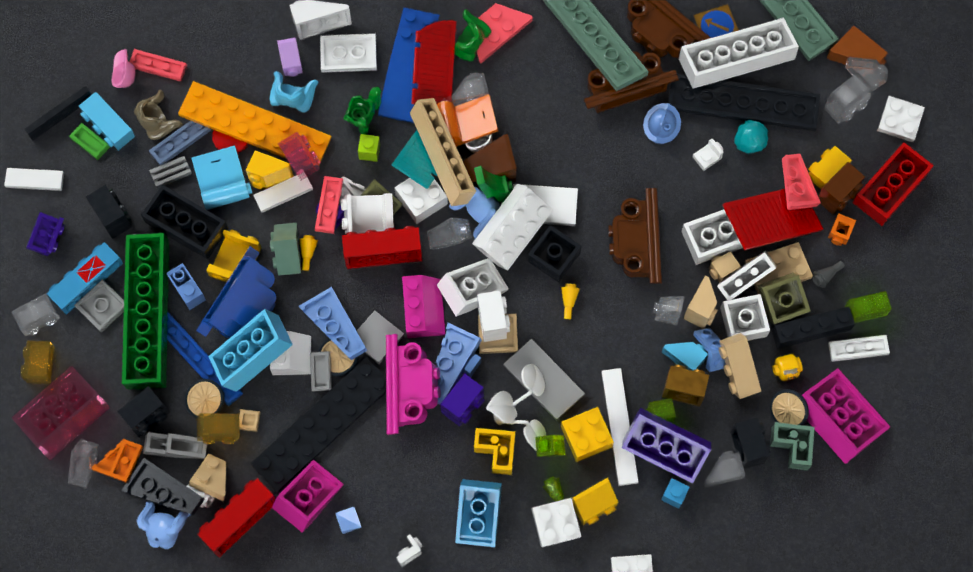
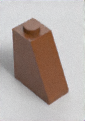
[827,26,888,73]

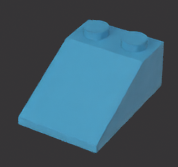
[455,479,502,547]

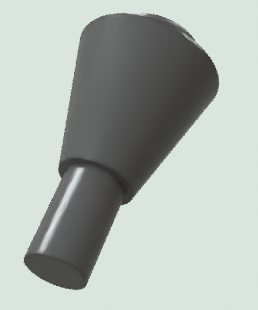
[812,261,845,288]

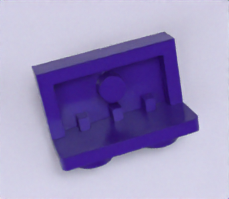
[26,212,65,256]

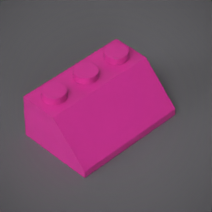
[402,275,445,338]

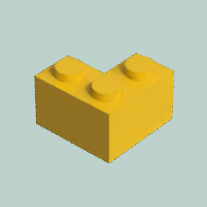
[474,428,515,475]

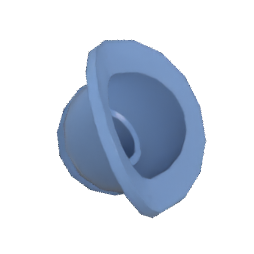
[643,103,681,144]

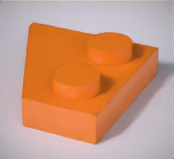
[91,439,143,483]

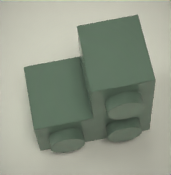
[270,222,301,276]
[770,422,815,470]

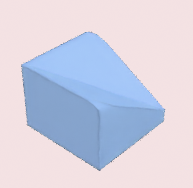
[335,507,362,534]

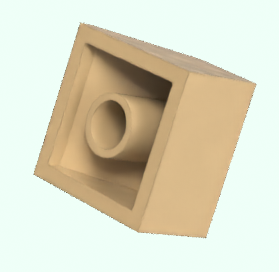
[684,275,718,329]

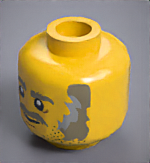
[772,354,803,381]

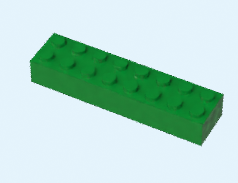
[122,233,169,389]

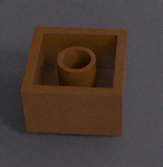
[818,162,865,215]

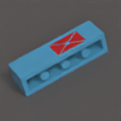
[47,242,123,314]

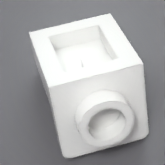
[692,139,724,171]
[396,534,423,567]

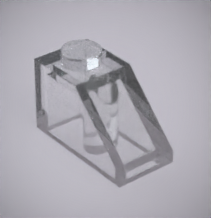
[845,57,888,94]
[451,73,489,107]
[427,217,472,249]
[652,296,685,326]
[68,439,99,488]
[704,451,745,487]

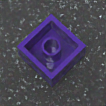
[441,374,484,427]

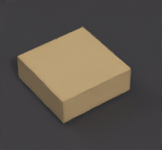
[237,409,261,432]

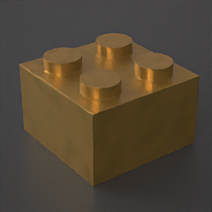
[662,365,709,407]

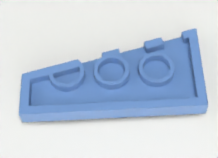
[299,287,368,360]
[436,323,482,405]

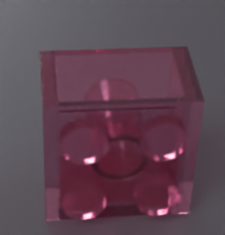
[278,132,321,181]

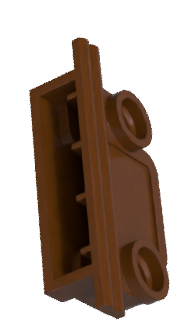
[627,0,711,58]
[583,51,679,113]
[608,188,662,284]

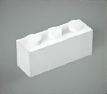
[717,251,777,301]

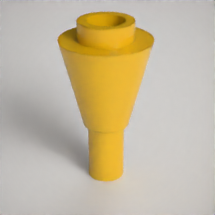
[299,235,318,271]
[561,283,580,320]

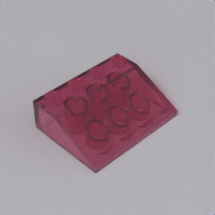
[12,366,110,460]

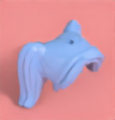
[449,187,500,239]
[137,501,191,549]

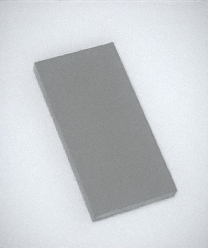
[503,339,585,421]

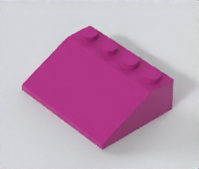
[802,368,890,464]

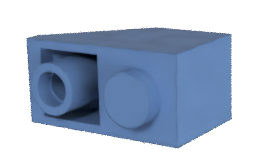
[166,263,206,310]

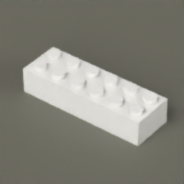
[679,18,799,89]

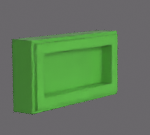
[69,123,110,160]

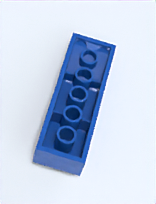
[378,8,440,123]

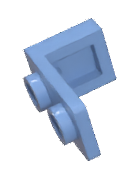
[693,328,726,372]

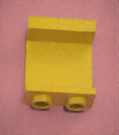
[206,230,261,282]

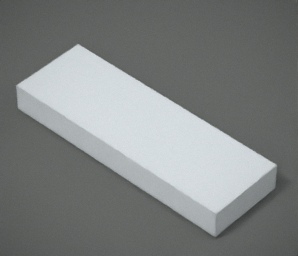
[5,168,64,191]
[253,172,313,213]
[828,335,890,362]

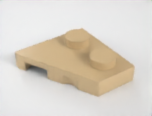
[189,453,226,501]

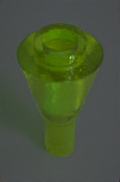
[542,476,564,502]

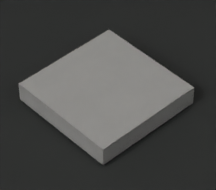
[74,279,124,333]
[357,310,404,364]

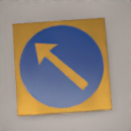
[694,4,738,38]

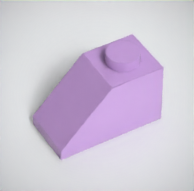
[277,38,303,77]

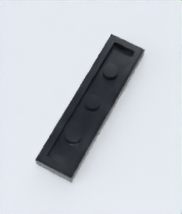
[24,86,92,141]

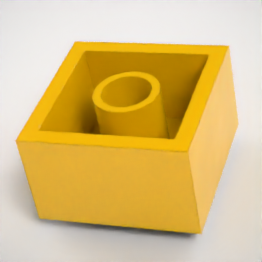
[561,407,614,462]

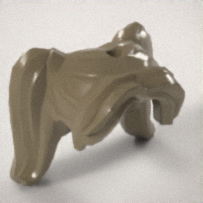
[134,90,183,140]

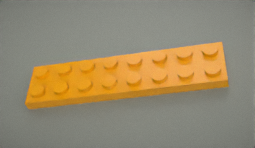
[178,81,331,171]

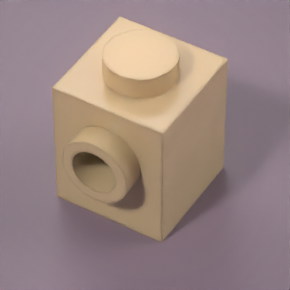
[709,251,741,283]

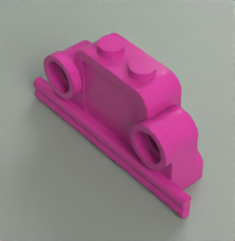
[386,334,441,435]

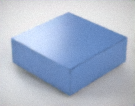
[464,354,481,378]

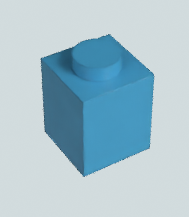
[661,478,689,509]

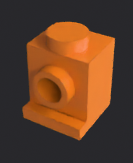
[828,213,856,246]

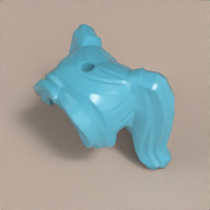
[269,71,319,113]

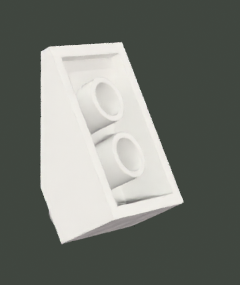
[290,0,352,40]
[437,258,509,316]

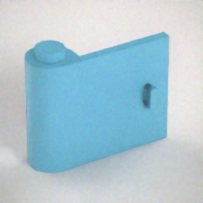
[191,145,252,210]

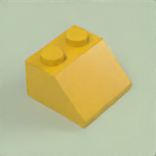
[246,150,294,190]
[572,478,618,525]

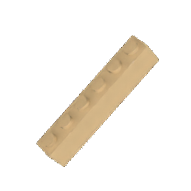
[410,98,476,206]

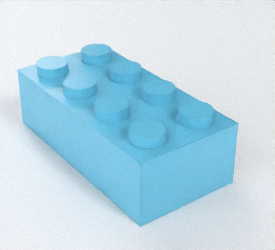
[208,309,293,392]

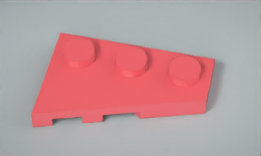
[782,154,821,210]

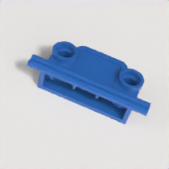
[196,246,276,338]

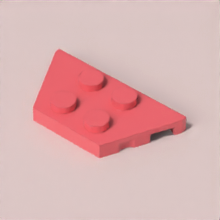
[476,3,533,64]

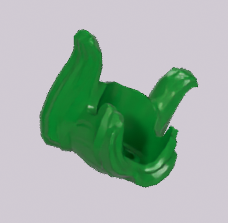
[454,9,491,61]
[343,87,381,135]

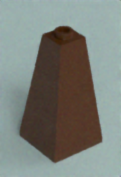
[463,134,517,190]

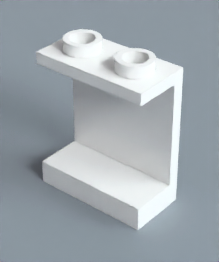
[341,193,394,234]

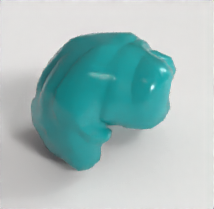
[734,120,769,153]

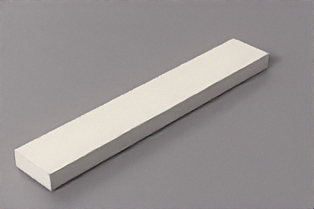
[601,368,638,486]

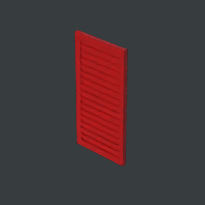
[722,189,823,250]

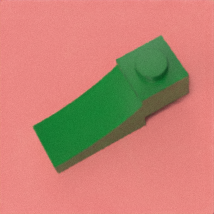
[474,166,514,203]

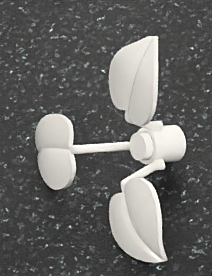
[486,363,547,454]

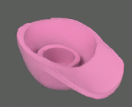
[112,49,136,88]

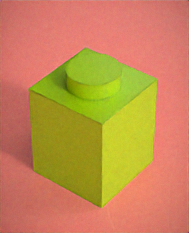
[358,134,380,162]

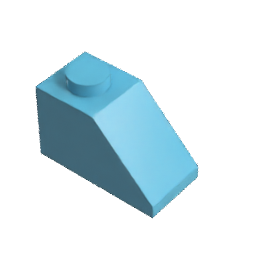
[662,342,708,371]

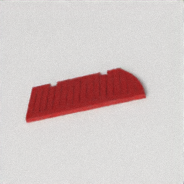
[411,20,456,105]

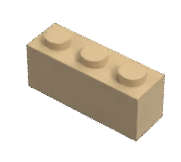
[719,333,761,399]

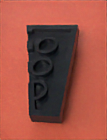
[121,458,205,516]

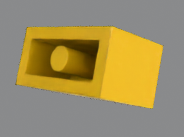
[808,146,852,190]

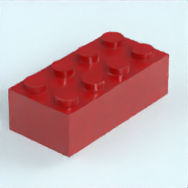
[853,142,934,226]
[342,226,422,269]
[197,478,276,558]

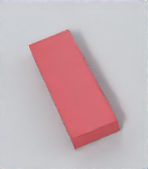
[129,49,187,82]
[315,176,344,234]

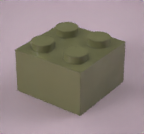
[757,273,811,324]

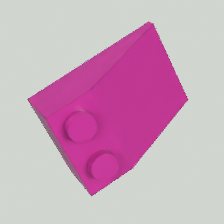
[272,460,344,533]

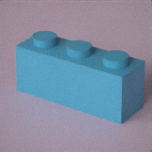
[79,92,135,150]

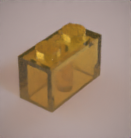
[21,341,55,384]
[197,413,240,444]

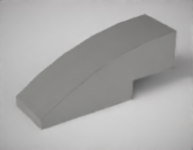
[143,432,208,459]

